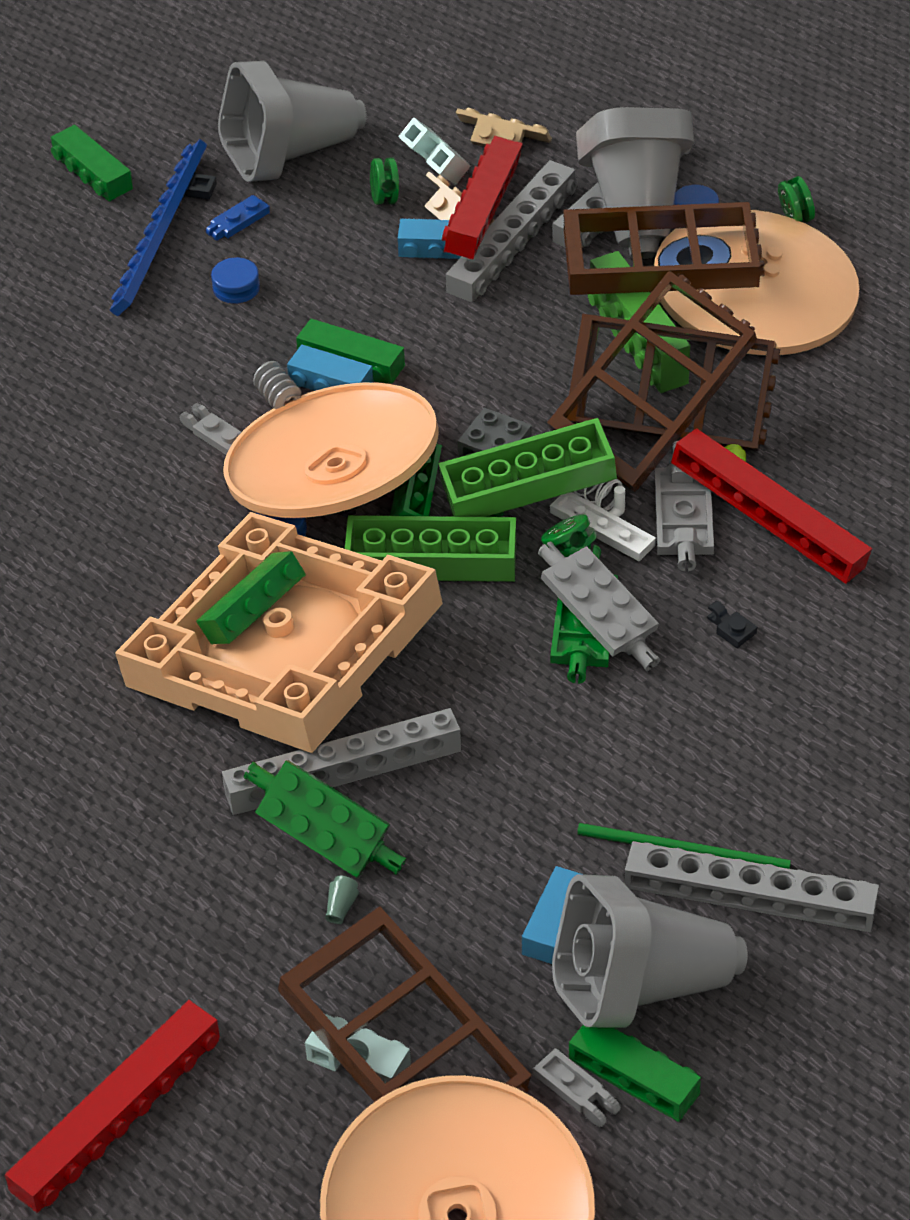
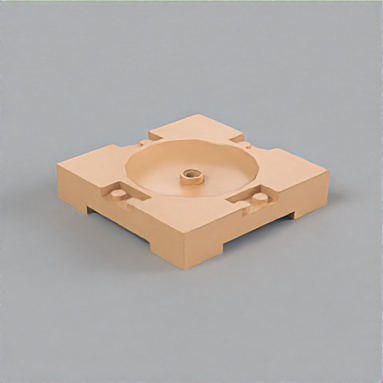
[115,512,443,753]

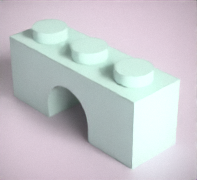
[399,117,471,185]
[305,1014,411,1084]

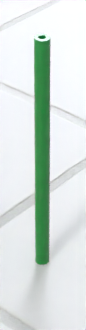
[577,823,791,869]

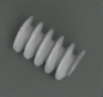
[253,361,302,409]

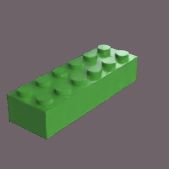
[588,251,690,393]
[438,418,617,517]
[345,516,517,581]

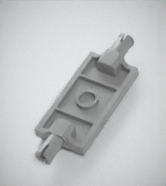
[654,441,714,571]
[538,542,660,671]

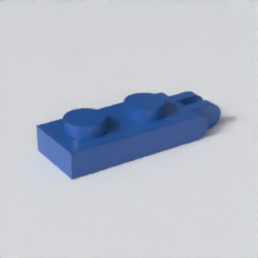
[206,195,270,241]

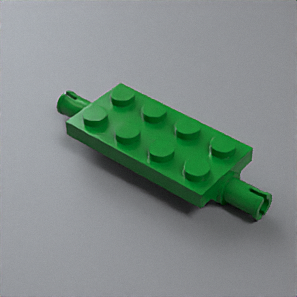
[550,544,618,684]
[243,760,407,878]

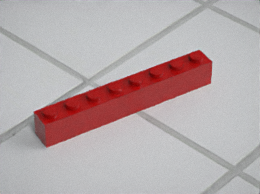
[442,135,523,259]
[671,428,872,584]
[5,1000,220,1213]

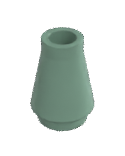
[325,876,359,924]

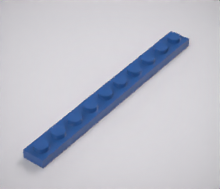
[109,139,207,316]

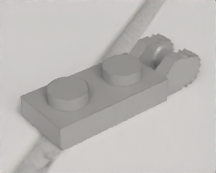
[179,403,242,455]
[533,1049,620,1128]

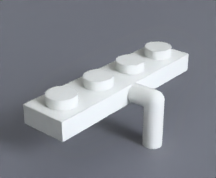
[550,486,656,561]

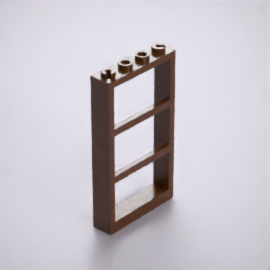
[563,202,765,295]
[547,271,757,492]
[567,314,780,451]
[278,906,532,1102]

